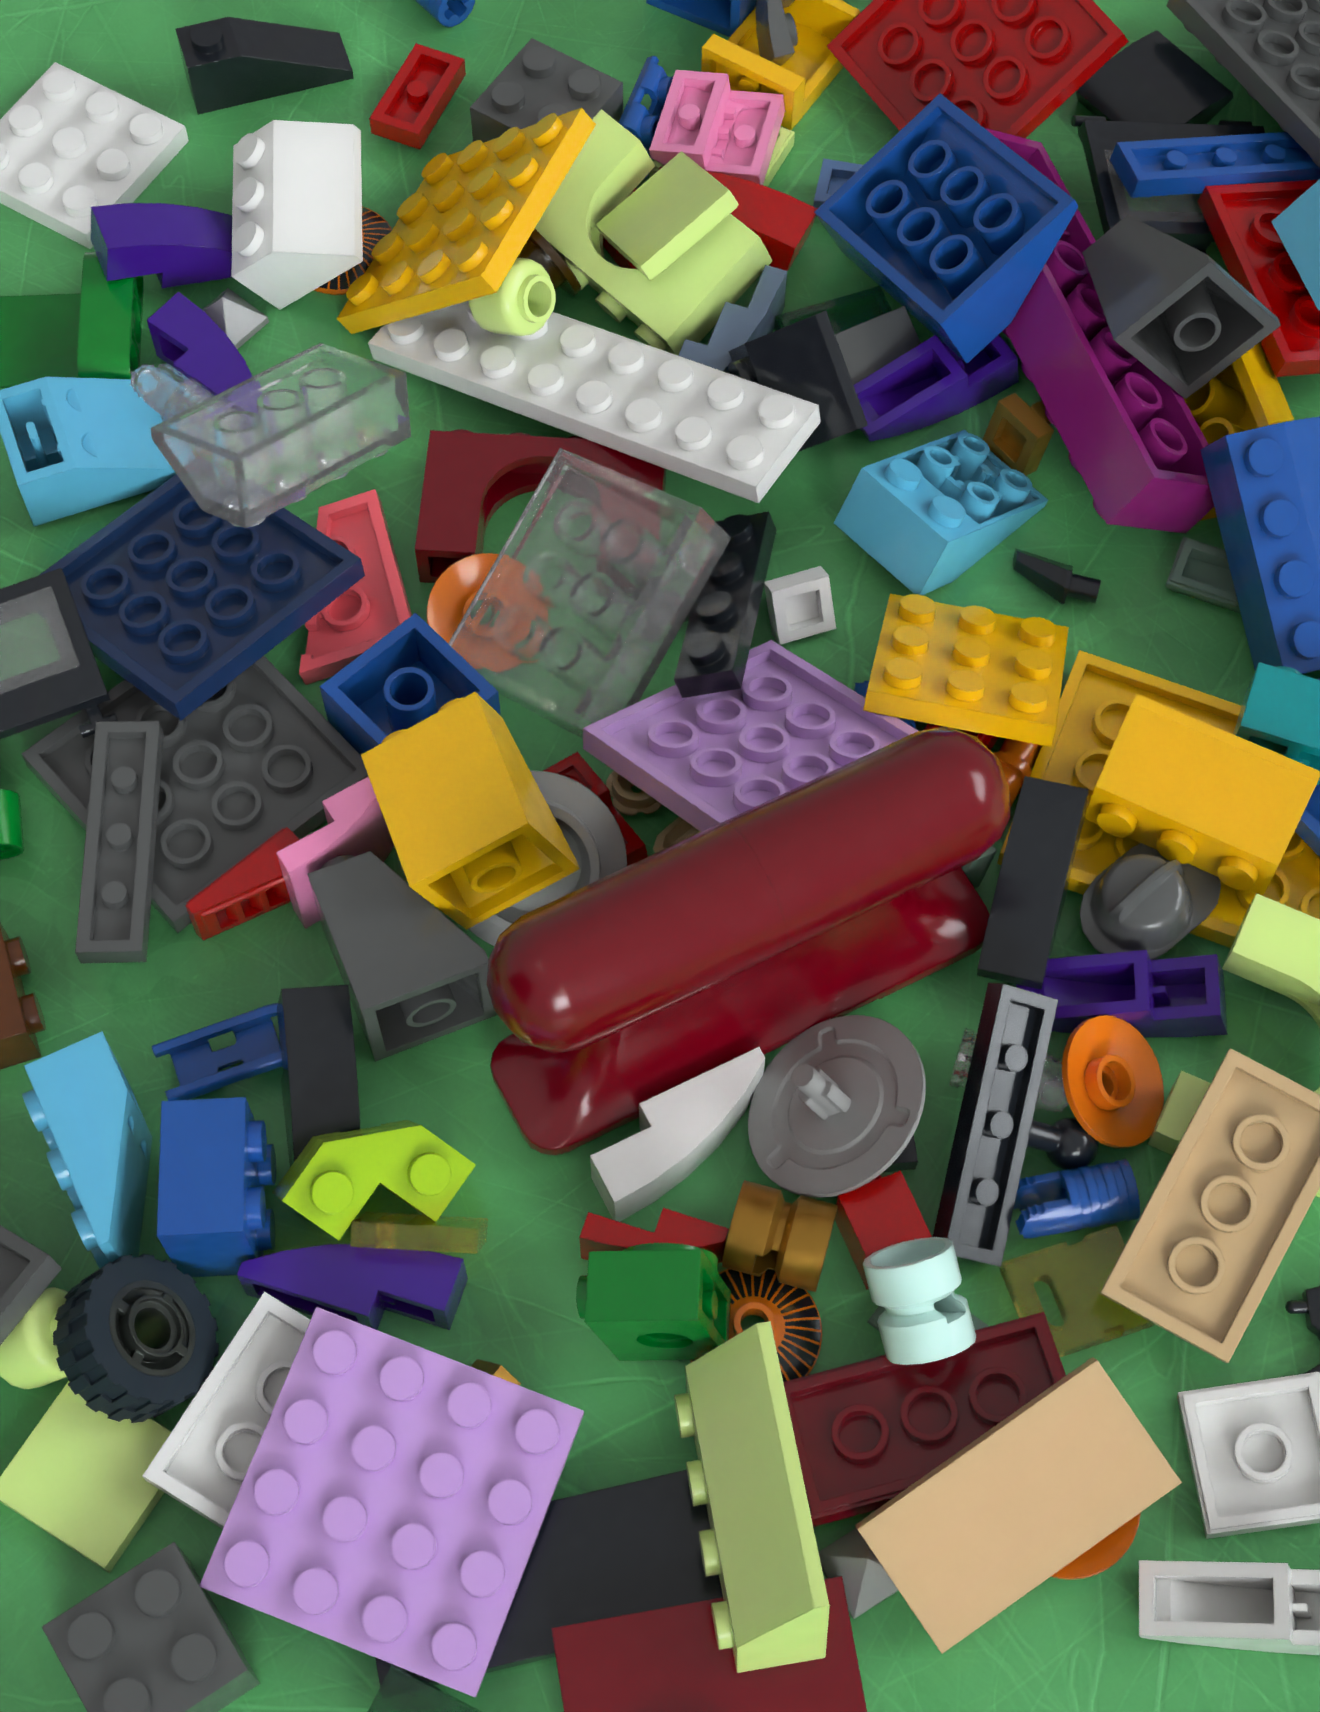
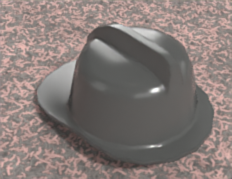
[1079,843,1221,960]

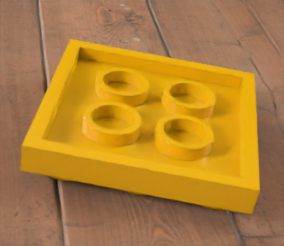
[863,593,1069,747]

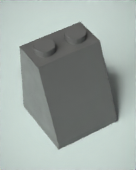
[1082,215,1281,399]
[307,851,497,1062]

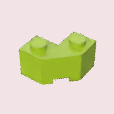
[272,1120,476,1241]

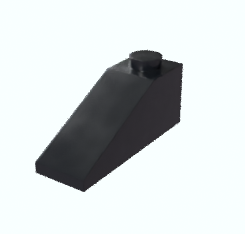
[175,17,354,115]

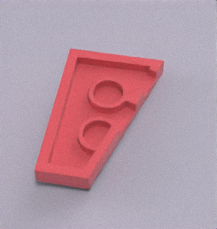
[299,489,412,685]

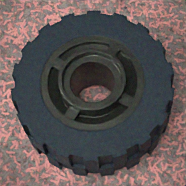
[53,1254,219,1423]

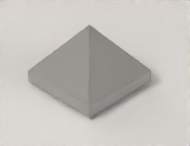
[202,288,269,349]
[819,1528,899,1620]

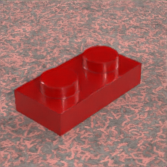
[369,43,466,150]

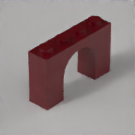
[415,429,666,595]

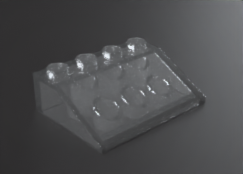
[448,448,731,738]

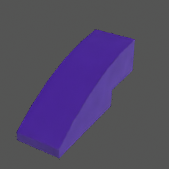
[91,203,232,288]
[147,291,275,458]
[854,335,1019,442]
[1016,950,1228,1038]
[237,1243,468,1330]

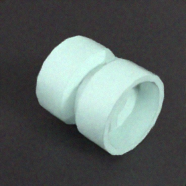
[863,1237,976,1365]

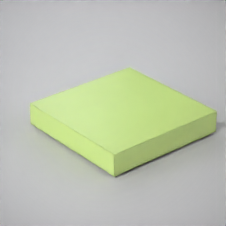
[595,151,739,281]
[0,1381,171,1573]

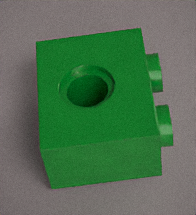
[576,1243,731,1361]

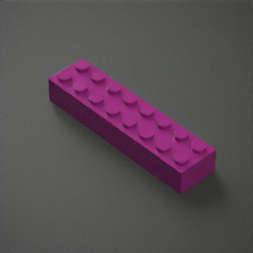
[985,128,1214,534]

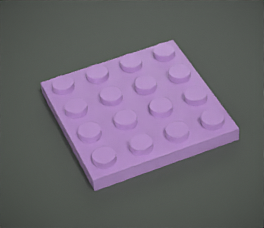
[583,640,918,832]
[200,1307,584,1697]

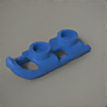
[618,56,673,179]
[152,1003,283,1101]

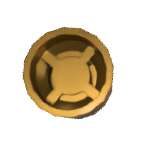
[722,1180,838,1292]

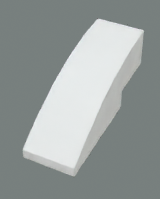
[590,1047,765,1222]
[1139,1560,1320,1655]

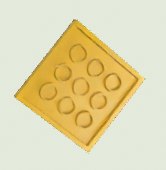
[337,107,596,334]

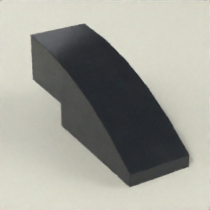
[977,776,1089,990]
[277,984,360,1167]

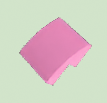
[649,70,785,185]
[276,776,394,929]

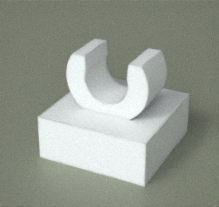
[764,566,836,645]

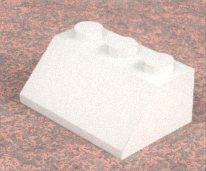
[231,120,363,310]

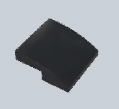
[1076,30,1233,124]

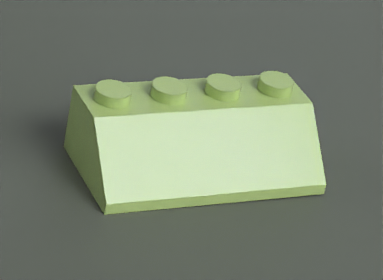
[674,1321,830,1673]

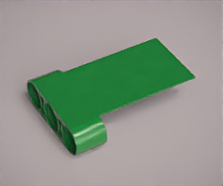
[0,252,144,388]

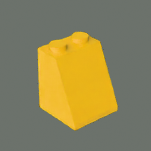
[361,692,580,930]

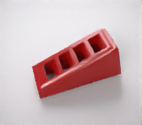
[185,827,300,941]

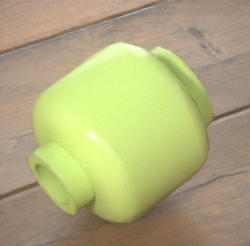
[468,258,556,336]
[0,1287,68,1389]

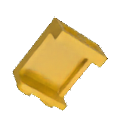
[701,0,861,130]

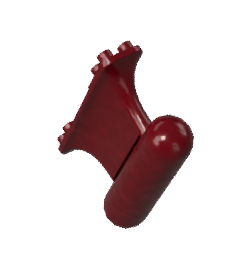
[486,726,1010,1155]

